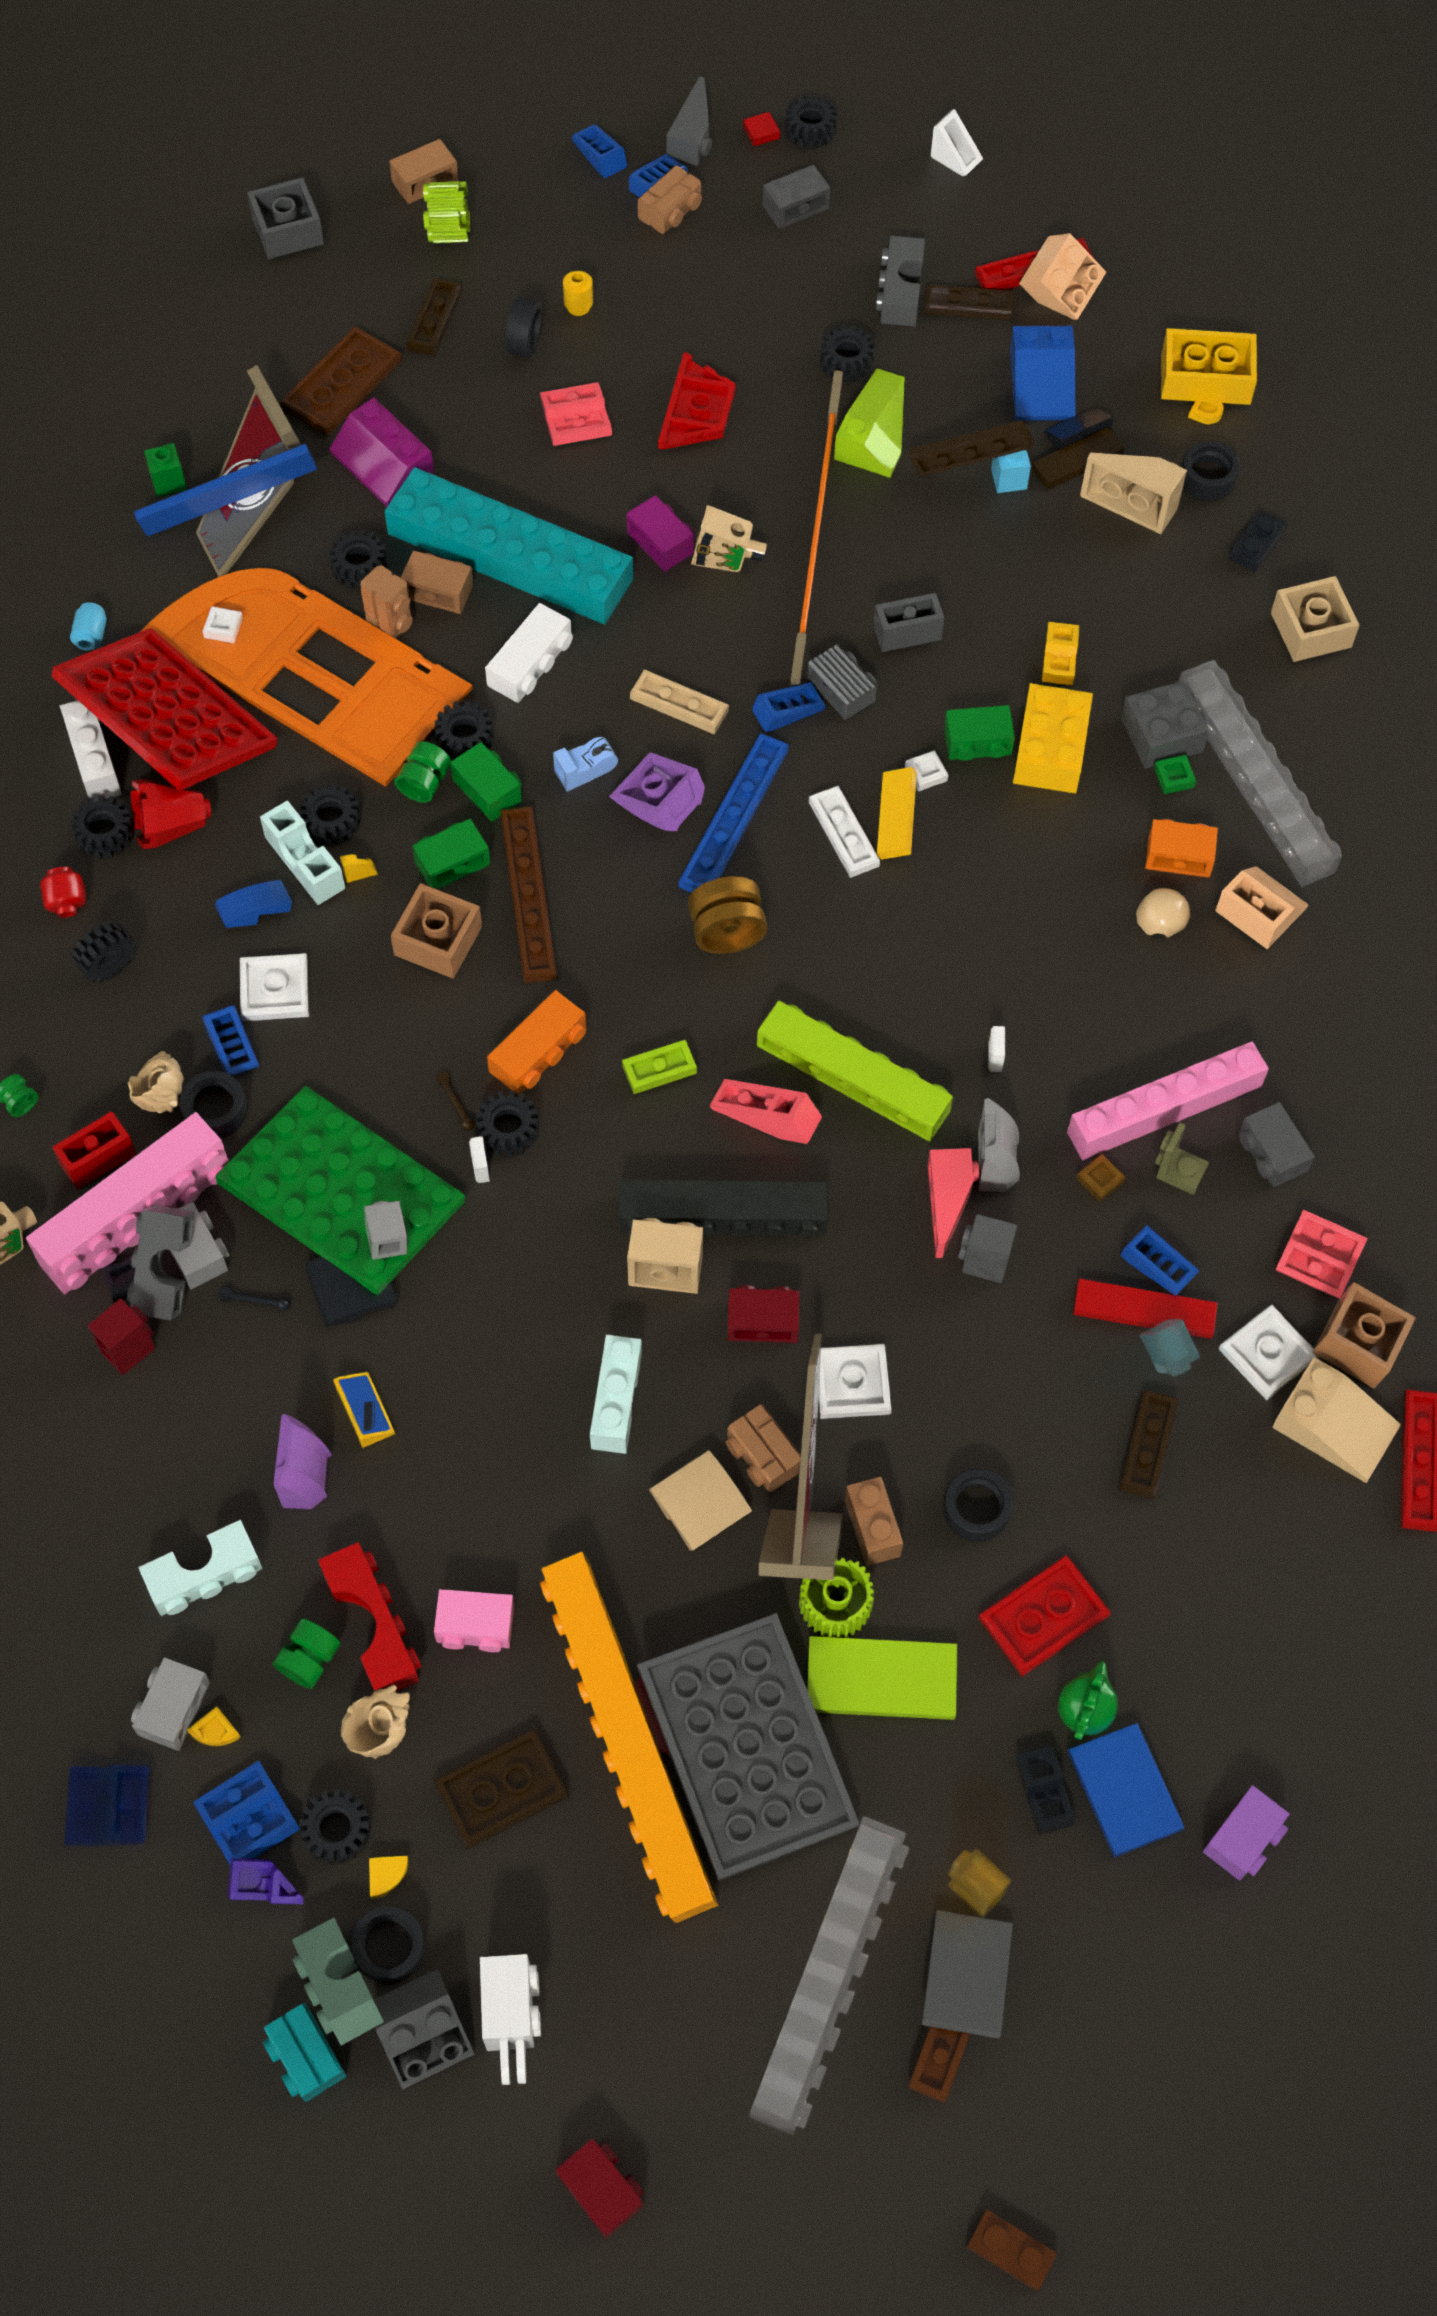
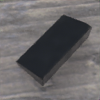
[1044,408,1113,450]

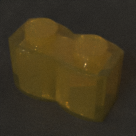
[948,1848,1012,1918]

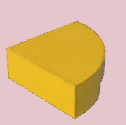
[340,854,378,883]
[187,1706,241,1746]
[369,1856,409,1899]

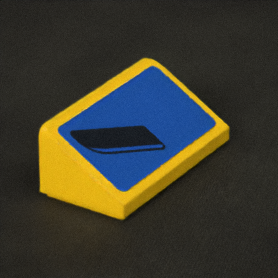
[333,1372,395,1448]

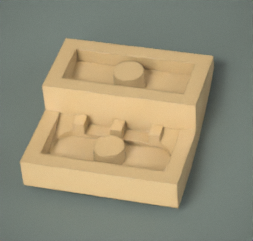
[649,1450,752,1551]

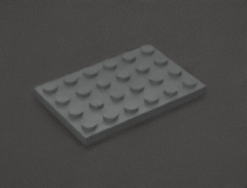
[637,1613,860,1882]

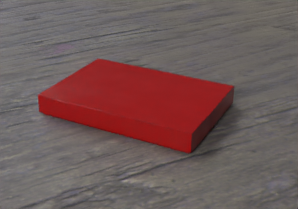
[978,1555,1111,1677]

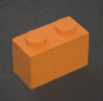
[1145,819,1218,878]

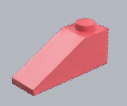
[709,1079,822,1144]
[927,1148,979,1258]

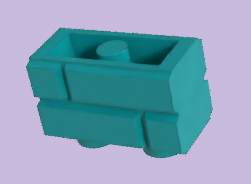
[262,2003,347,2102]

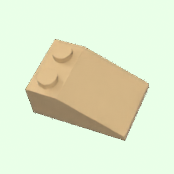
[1080,453,1187,534]
[1272,1357,1401,1483]

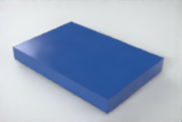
[1068,1723,1185,1858]

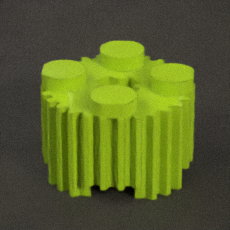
[423,181,471,243]
[799,1558,874,1638]

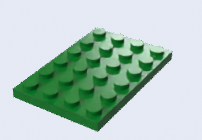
[216,1086,465,1296]

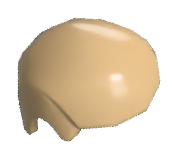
[1136,888,1191,938]

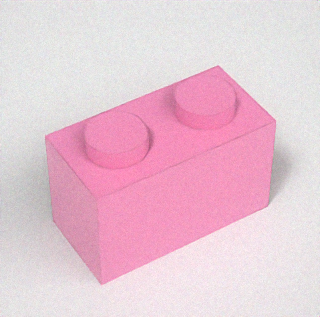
[434,1589,515,1652]

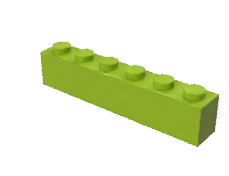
[757,1001,953,1142]

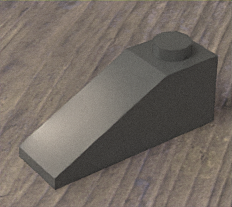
[666,76,712,166]

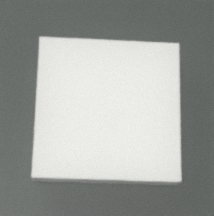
[240,953,309,1021]
[1219,1304,1319,1400]
[818,1344,891,1419]

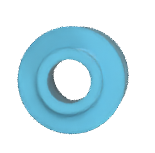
[70,602,107,651]

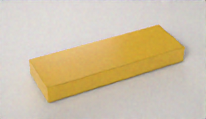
[877,767,917,860]

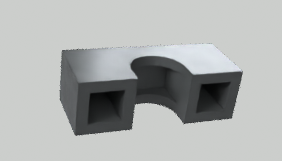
[876,236,925,327]
[127,1205,194,1321]

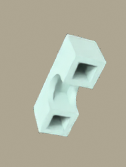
[260,800,345,905]
[590,1335,642,1454]
[138,1520,263,1616]

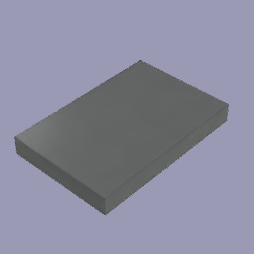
[922,1910,1013,2039]

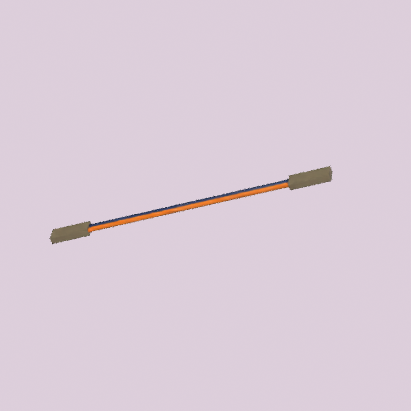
[790,371,843,687]

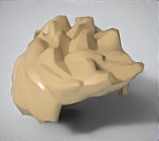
[127,1051,184,1114]
[341,1685,410,1759]

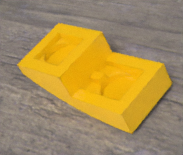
[1042,622,1079,685]

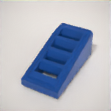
[571,124,627,178]
[629,154,688,197]
[752,682,826,732]
[202,1005,259,1076]
[1120,1225,1200,1296]

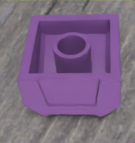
[609,752,705,831]
[274,1414,332,1509]

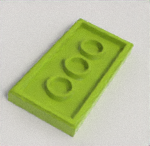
[807,1636,957,1720]

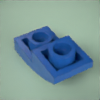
[215,880,292,928]

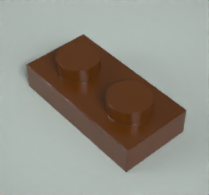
[908,2027,970,2104]
[966,2210,1058,2291]

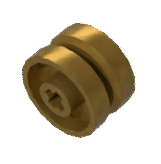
[688,876,767,954]

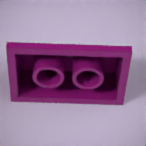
[330,397,434,507]

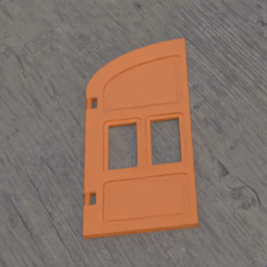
[140,568,473,787]

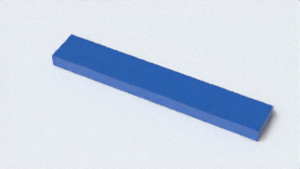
[134,444,317,537]
[679,733,789,892]

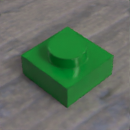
[1154,755,1196,794]

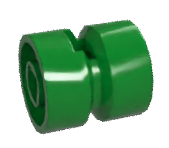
[394,741,451,803]
[272,1619,341,1689]

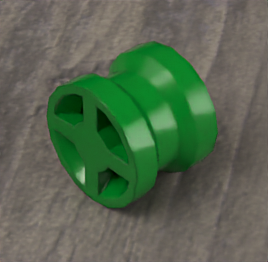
[0,1074,39,1117]

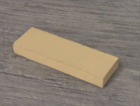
[630,669,729,735]

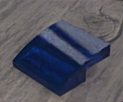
[64,1765,149,1846]

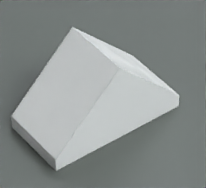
[931,109,983,176]

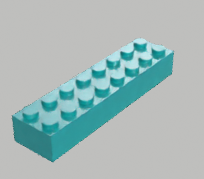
[384,467,633,625]

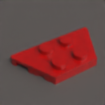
[658,352,736,450]

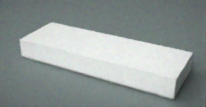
[809,786,880,878]

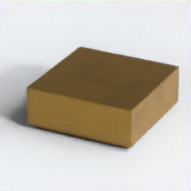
[1076,1154,1126,1202]

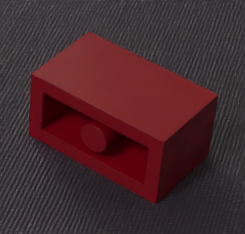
[727,1285,799,1343]
[87,1298,156,1376]
[555,2138,644,2240]

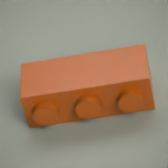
[487,990,586,1096]

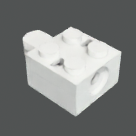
[480,1954,541,2085]

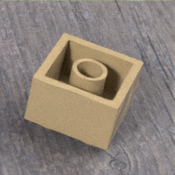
[1271,576,1359,662]
[627,1218,703,1294]

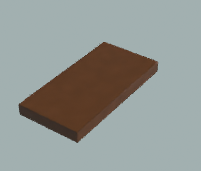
[280,326,402,436]

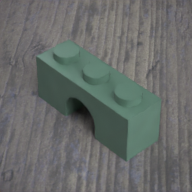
[292,1918,384,2045]

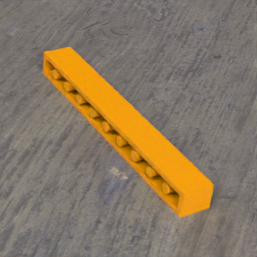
[540,1552,719,1923]

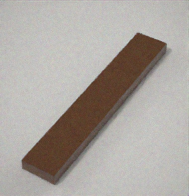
[500,806,557,983]

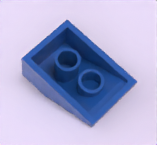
[1010,326,1075,421]

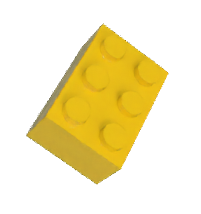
[1161,328,1257,405]
[1013,683,1093,794]

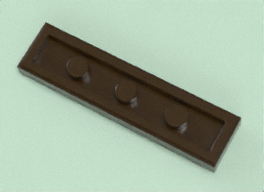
[909,420,1034,477]

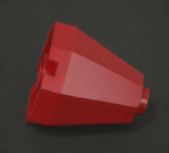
[130,779,211,849]

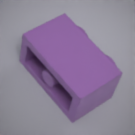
[1203,1785,1290,1881]

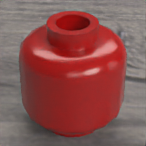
[40,867,87,918]

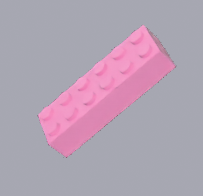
[26,1112,229,1295]

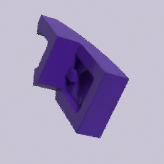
[227,1858,304,1904]

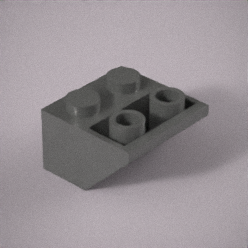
[374,1969,475,2090]

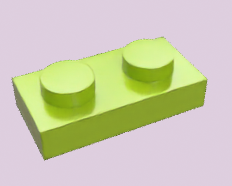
[622,1040,697,1094]

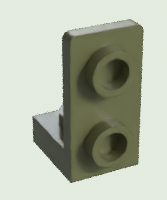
[1155,1122,1209,1195]

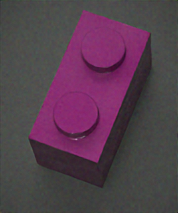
[626,495,695,572]

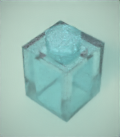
[1140,1319,1201,1376]

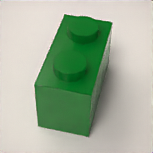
[944,705,1015,761]
[450,742,522,822]
[412,818,490,890]

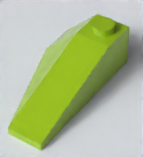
[834,368,905,478]

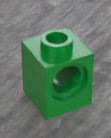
[144,443,187,497]

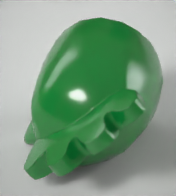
[1058,1661,1118,1740]

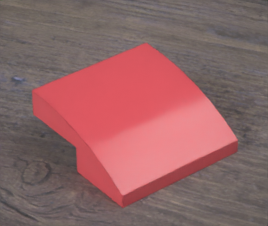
[540,382,612,446]
[1276,1209,1368,1299]

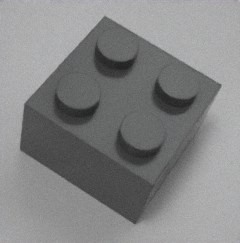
[247,177,324,259]
[1121,680,1209,769]

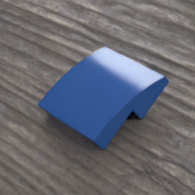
[193,1761,300,1865]

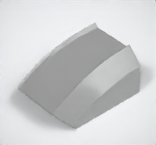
[978,1098,1020,1192]

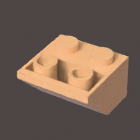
[1019,233,1106,320]
[1216,866,1308,949]

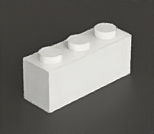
[485,603,573,703]
[60,700,122,802]

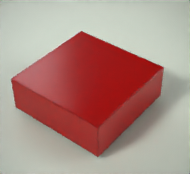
[743,112,780,146]

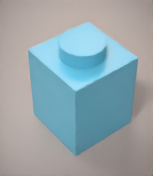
[991,450,1031,493]

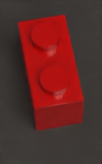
[52,1111,137,1190]

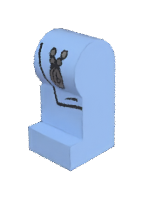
[553,737,618,792]

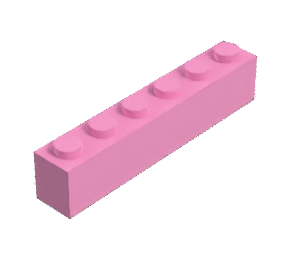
[1067,1041,1269,1161]

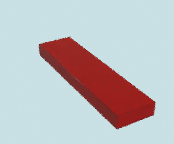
[975,238,1094,290]
[1073,1279,1218,1339]
[1400,1389,1437,1532]

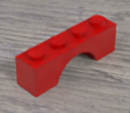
[318,1542,421,1692]

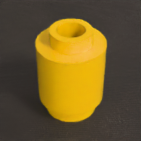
[563,271,593,316]

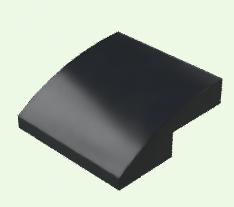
[305,1257,398,1327]

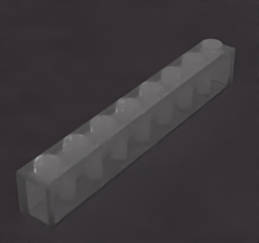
[1179,660,1342,887]
[749,1816,909,2135]

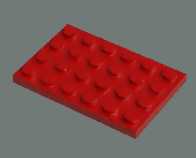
[51,628,278,791]

